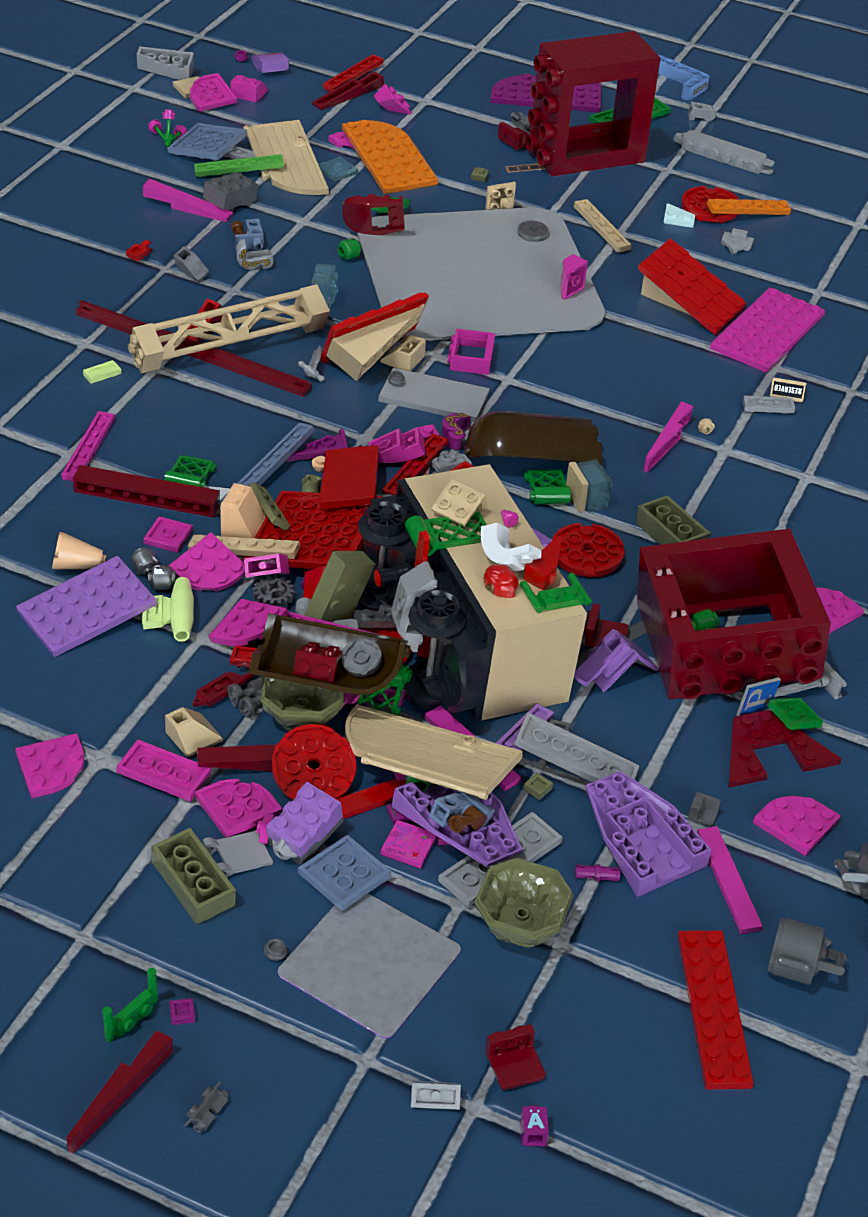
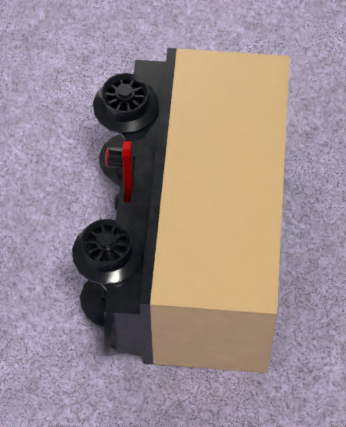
[358,464,587,722]

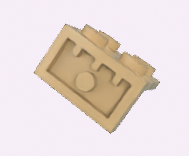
[432,479,487,526]

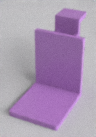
[574,629,659,692]

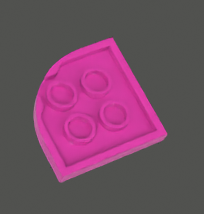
[190,73,237,112]
[169,533,245,592]
[816,588,864,633]
[209,599,289,646]
[15,733,84,799]
[195,779,282,838]
[753,796,841,856]

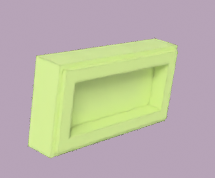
[83,360,121,384]

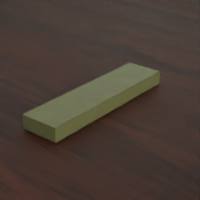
[249,482,290,530]

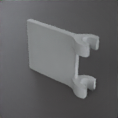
[202,831,273,878]

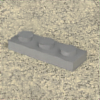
[742,396,795,413]

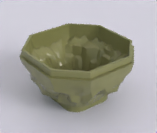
[261,676,344,730]
[474,858,574,947]

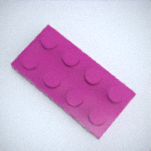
[116,740,211,802]

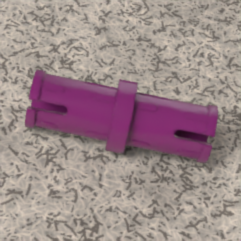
[575,864,620,882]

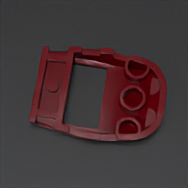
[342,194,405,235]

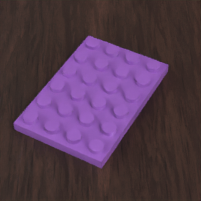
[16,556,157,657]

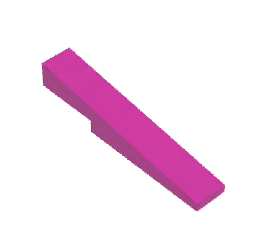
[143,179,233,222]
[643,401,693,472]

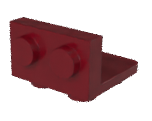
[498,122,529,150]
[583,603,629,647]
[293,642,343,682]
[485,1024,546,1090]

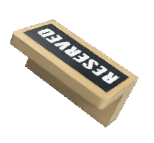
[770,377,806,402]

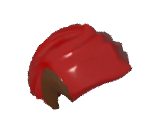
[483,564,518,598]

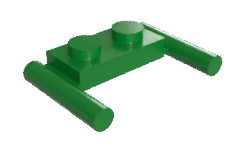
[520,573,592,613]
[102,968,158,1043]

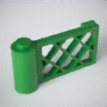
[405,511,487,556]

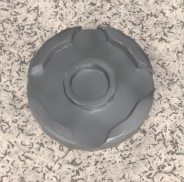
[341,639,382,677]

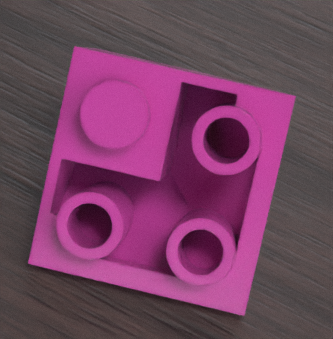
[374,84,412,114]

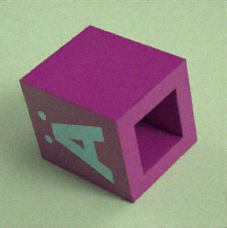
[520,1105,549,1146]

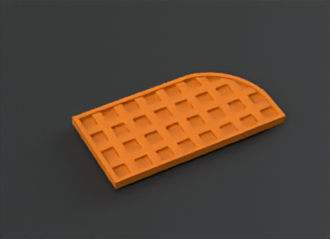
[342,120,439,194]

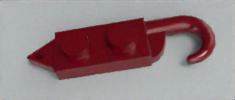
[193,662,255,707]

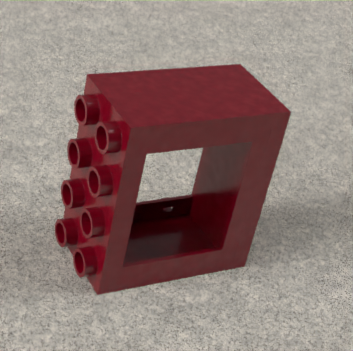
[525,31,661,176]
[637,528,831,699]

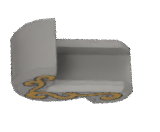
[236,239,274,270]

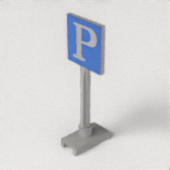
[736,661,847,716]

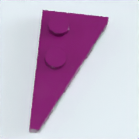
[287,428,347,462]

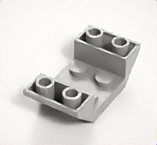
[391,561,437,652]

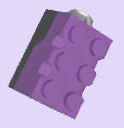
[266,782,344,865]

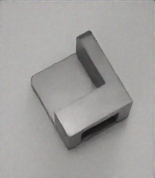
[688,792,721,827]

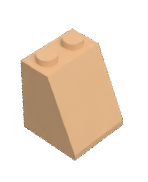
[220,483,266,538]

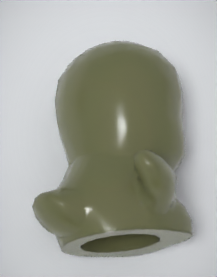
[301,474,322,493]

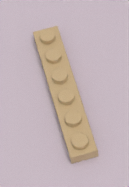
[574,199,631,253]
[188,535,300,559]

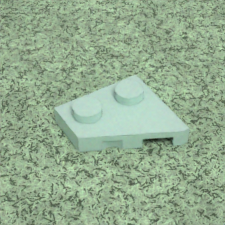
[664,204,695,228]

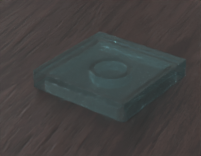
[318,157,358,182]

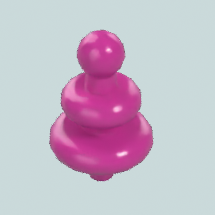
[501,509,519,527]

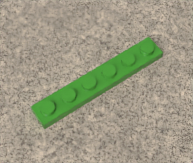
[194,154,284,177]

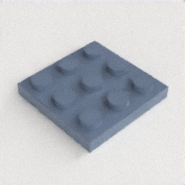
[298,835,391,911]

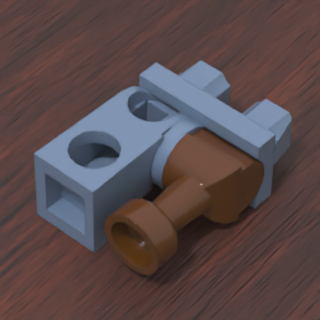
[231,219,264,251]
[429,791,495,833]

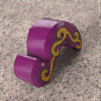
[442,413,471,450]

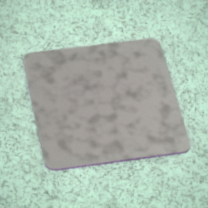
[278,893,461,1038]

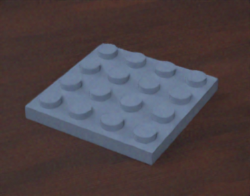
[168,123,248,161]

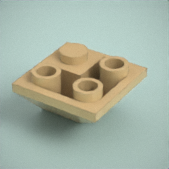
[485,182,516,210]
[165,707,223,758]

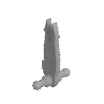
[298,345,325,382]

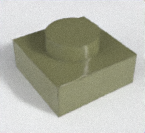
[471,167,489,182]
[523,773,553,800]

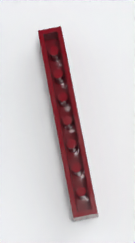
[73,465,220,518]

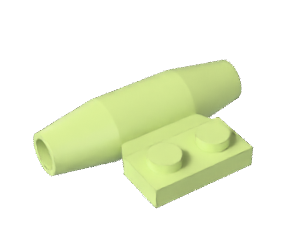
[142,577,194,642]

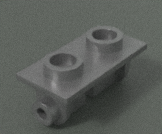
[511,112,531,134]
[184,1081,229,1133]

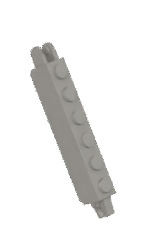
[673,130,775,175]

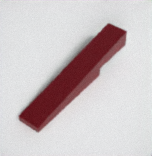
[312,71,384,110]
[196,744,320,771]
[66,1030,173,1154]

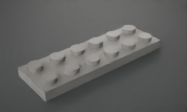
[513,712,639,782]
[438,812,562,907]

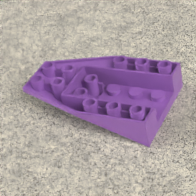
[585,771,711,897]
[392,782,522,867]

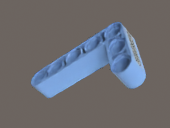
[658,55,709,100]

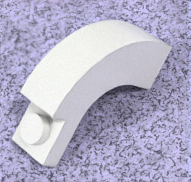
[481,523,541,571]

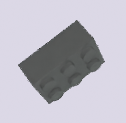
[203,172,258,210]

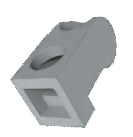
[688,102,715,121]

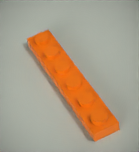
[707,199,792,215]

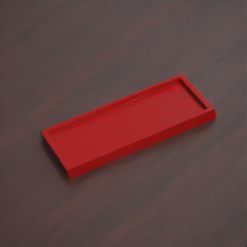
[319,445,379,509]

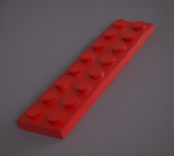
[677,930,754,1090]

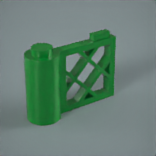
[164,455,217,488]
[524,469,571,504]
[357,664,412,716]

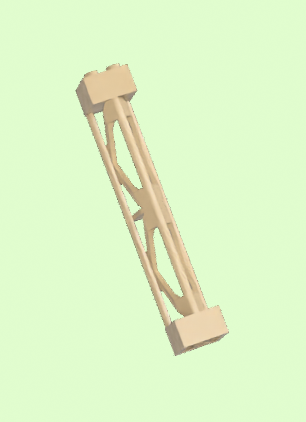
[128,284,330,373]

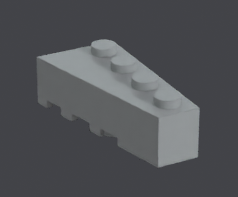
[137,46,194,80]

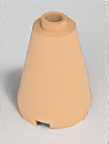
[52,532,106,570]

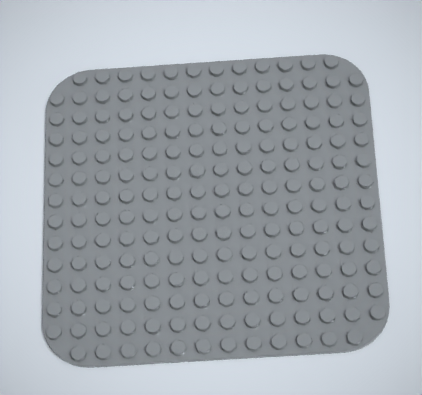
[357,208,605,341]

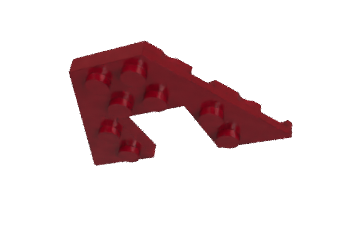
[728,710,841,788]

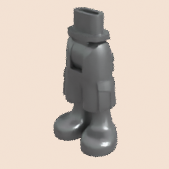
[227,677,262,716]

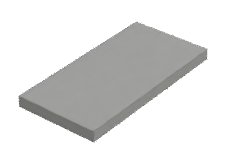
[378,368,490,422]

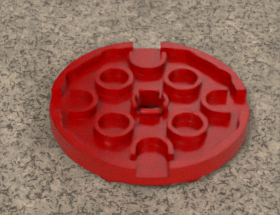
[681,186,739,223]
[552,523,625,577]
[271,724,356,800]

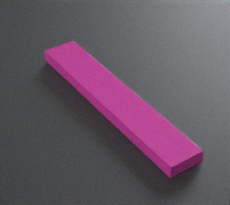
[61,411,115,481]
[425,705,521,791]
[697,826,763,934]

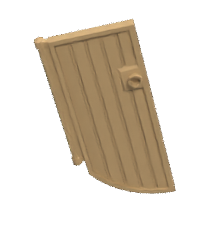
[243,120,329,195]
[345,704,522,800]

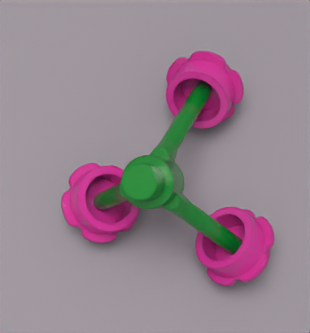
[148,110,187,149]

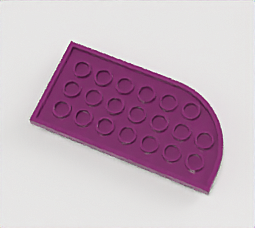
[491,74,601,113]

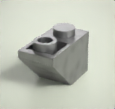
[173,246,210,283]

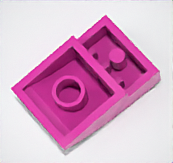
[368,427,425,463]

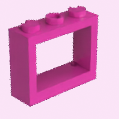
[447,328,495,375]

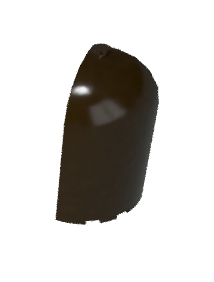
[464,410,602,466]
[249,613,411,694]

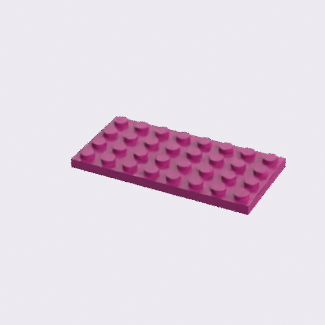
[710,288,825,373]

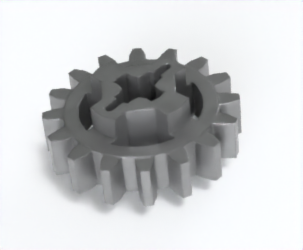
[253,575,295,607]

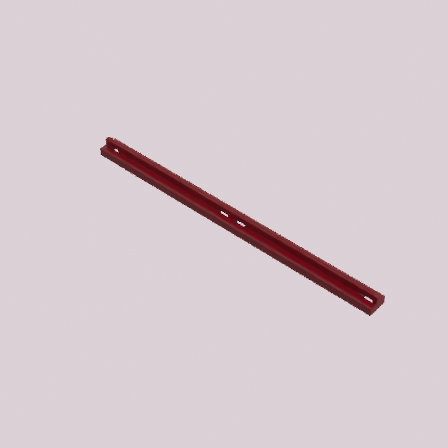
[76,300,312,397]

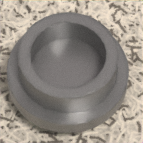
[388,370,405,386]
[264,938,287,961]

